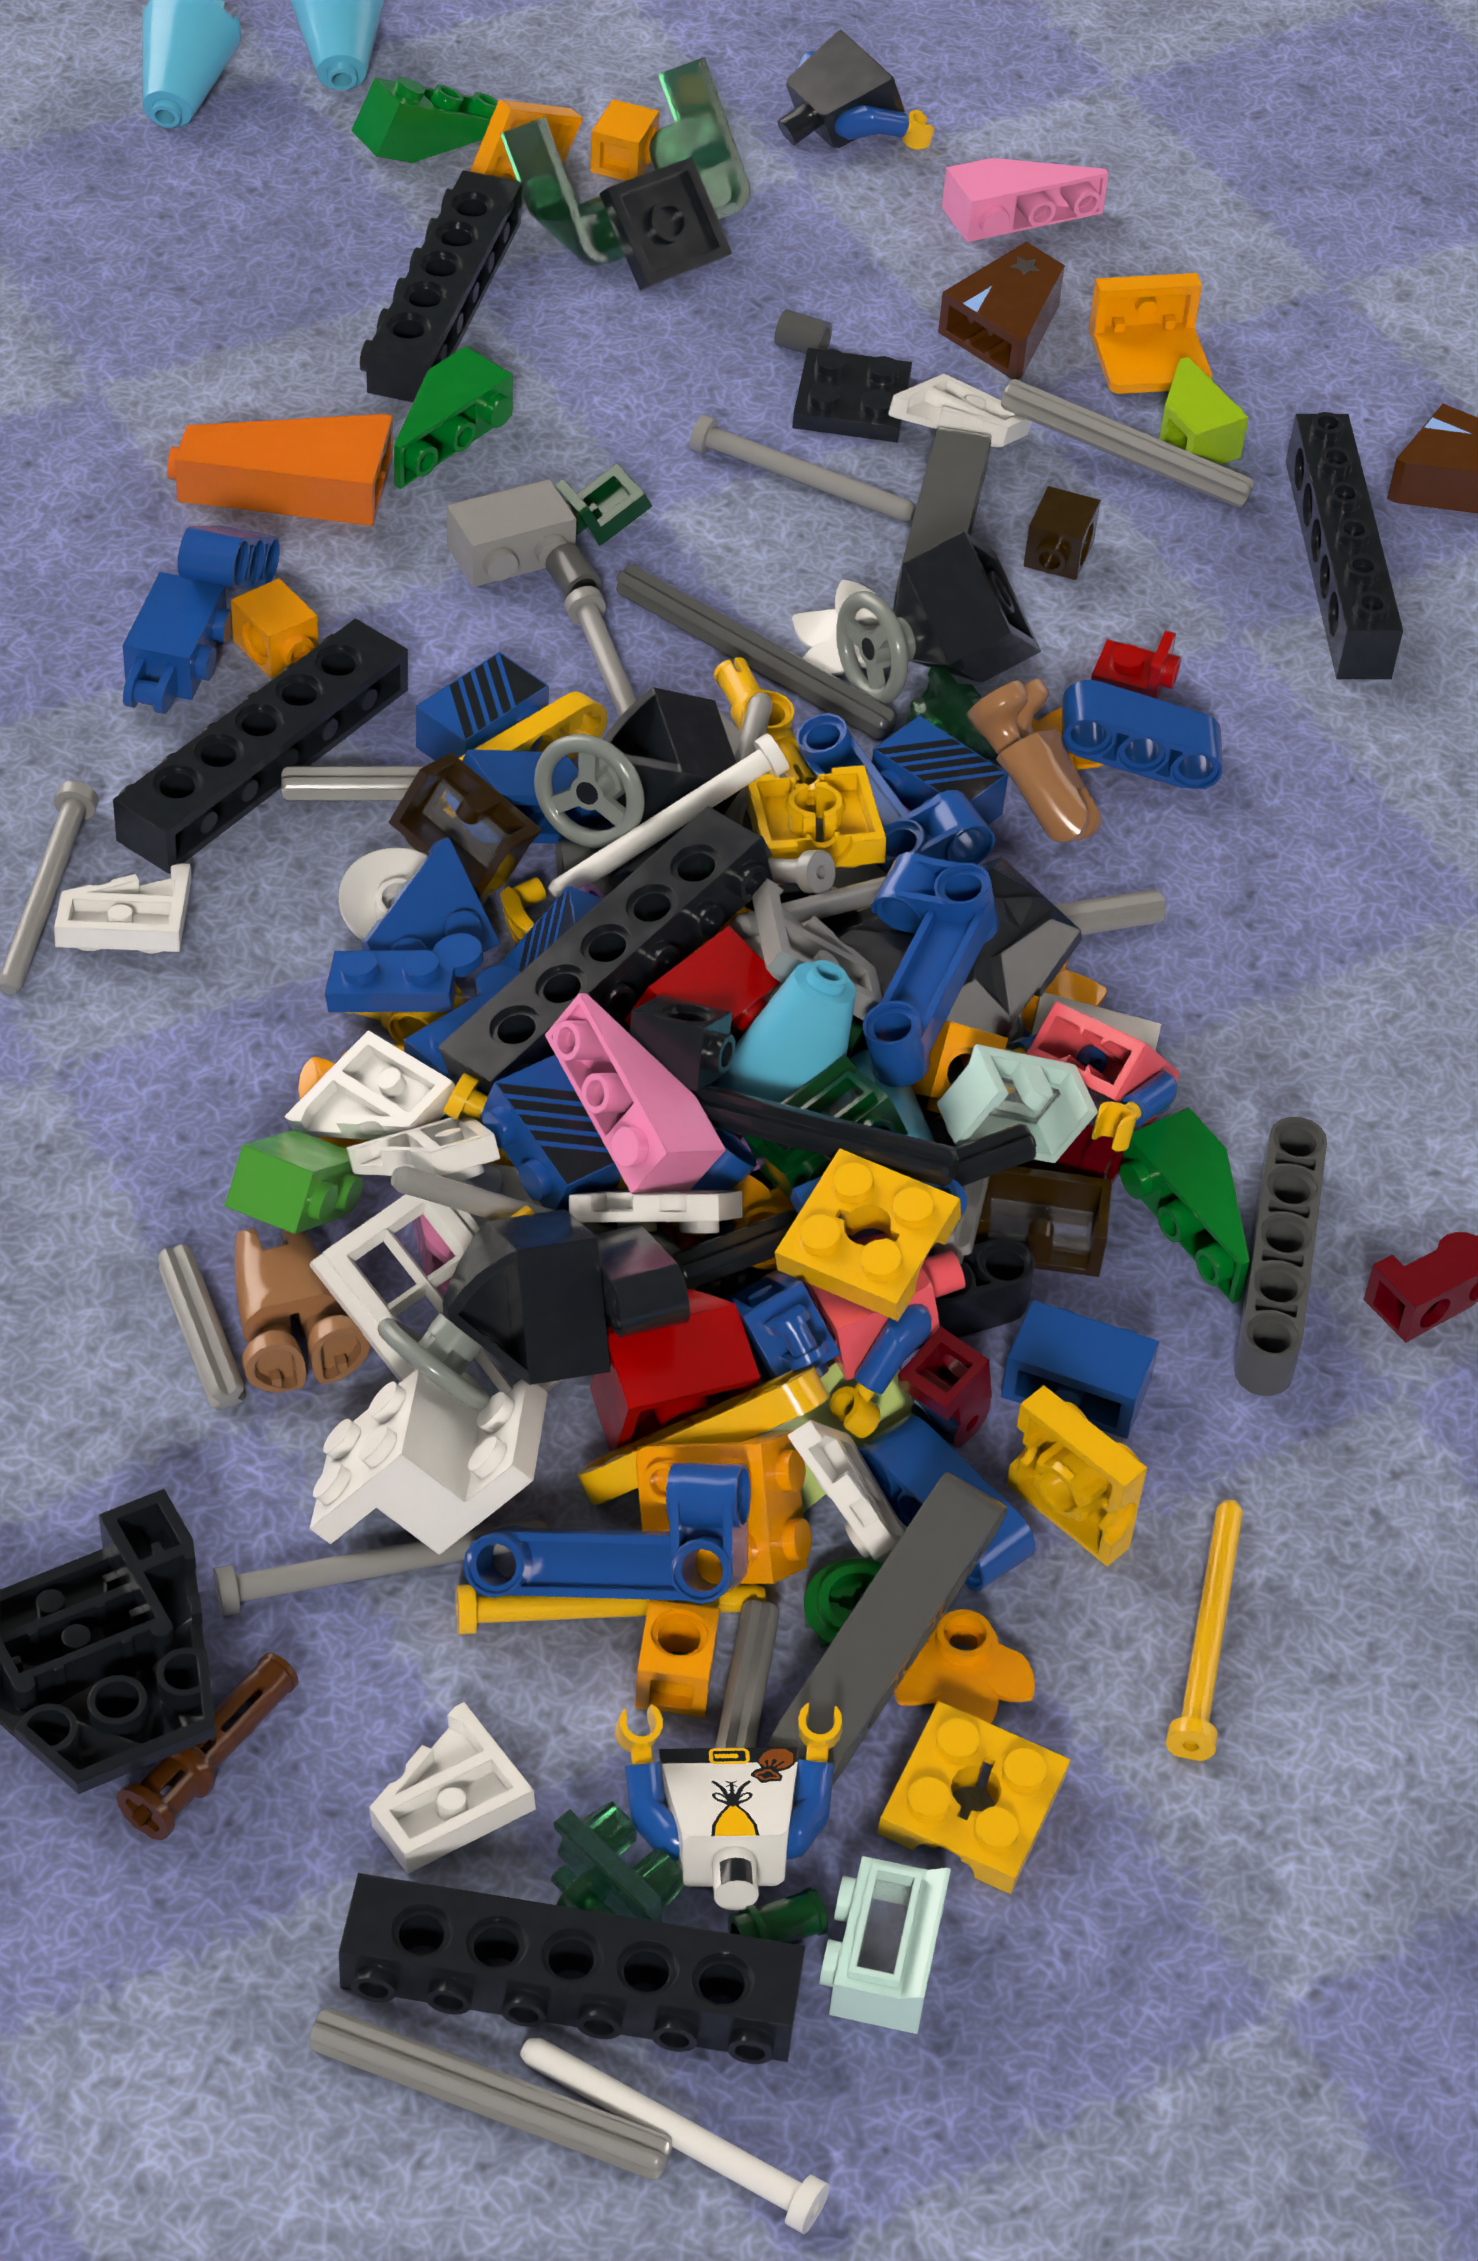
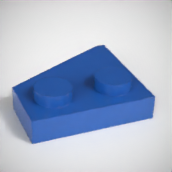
[361,837,500,953]

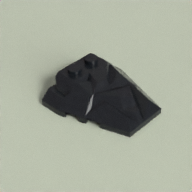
[824,857,1082,1122]
[0,1489,217,1794]

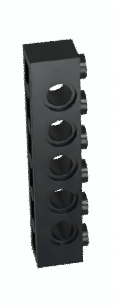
[360,170,522,402]
[1286,412,1403,679]
[113,618,408,874]
[438,806,773,1096]
[339,1873,805,2064]

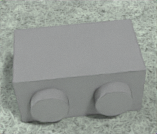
[447,479,576,587]

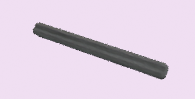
[616,565,897,740]

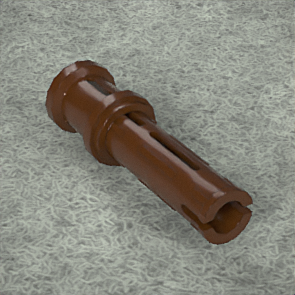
[116,1652,299,1840]

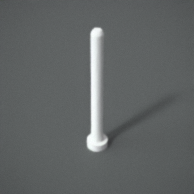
[548,733,790,900]
[520,2038,830,2234]

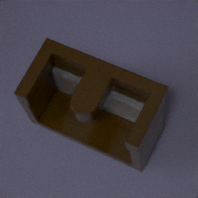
[388,752,542,900]
[974,1166,1112,1277]

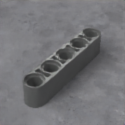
[893,427,992,613]
[1234,1117,1327,1396]
[767,1471,1008,1786]

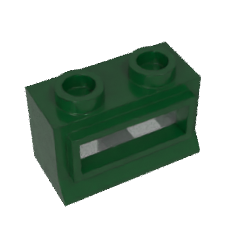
[742,1054,909,1198]

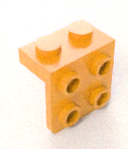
[1088,273,1212,394]
[636,1430,812,1584]

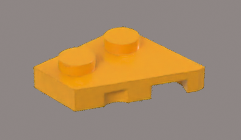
[470,99,583,181]

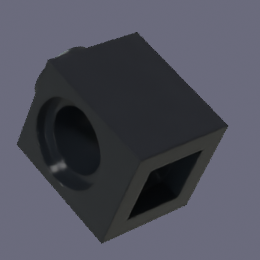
[629,994,735,1091]

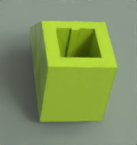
[1159,357,1248,465]

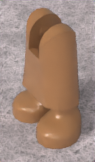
[967,678,1102,843]
[234,1227,370,1393]

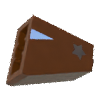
[938,242,1065,380]
[1387,403,1478,514]

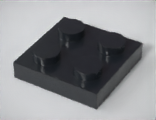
[599,157,732,290]
[792,348,912,443]

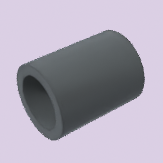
[774,309,832,354]
[545,543,602,598]

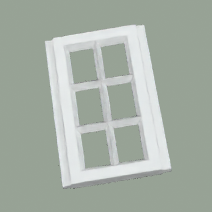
[309,1194,563,1412]

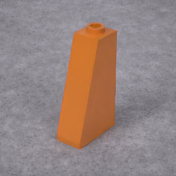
[167,414,393,526]

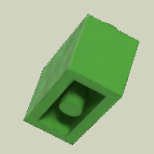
[225,1130,364,1234]

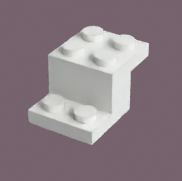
[309,1369,548,1555]

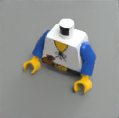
[615,1703,842,1911]

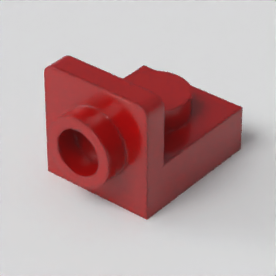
[1091,630,1182,699]

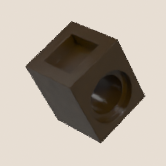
[1024,486,1101,580]

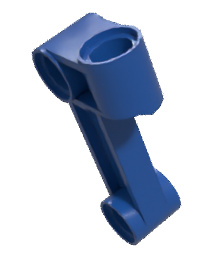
[796,713,995,874]
[862,852,999,1087]
[463,1463,751,1604]

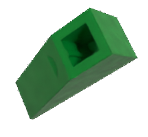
[351,77,498,163]
[394,346,513,489]
[1119,1107,1250,1304]

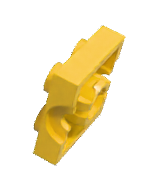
[745,765,886,868]
[775,1148,961,1321]
[1006,1385,1147,1567]
[877,1701,1071,1894]

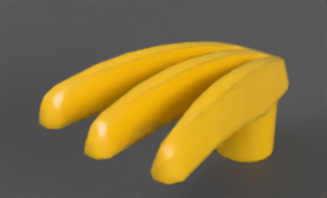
[500,877,547,945]

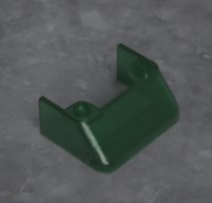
[500,57,750,266]

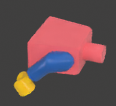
[1004,1001,1179,1151]
[798,1233,965,1438]

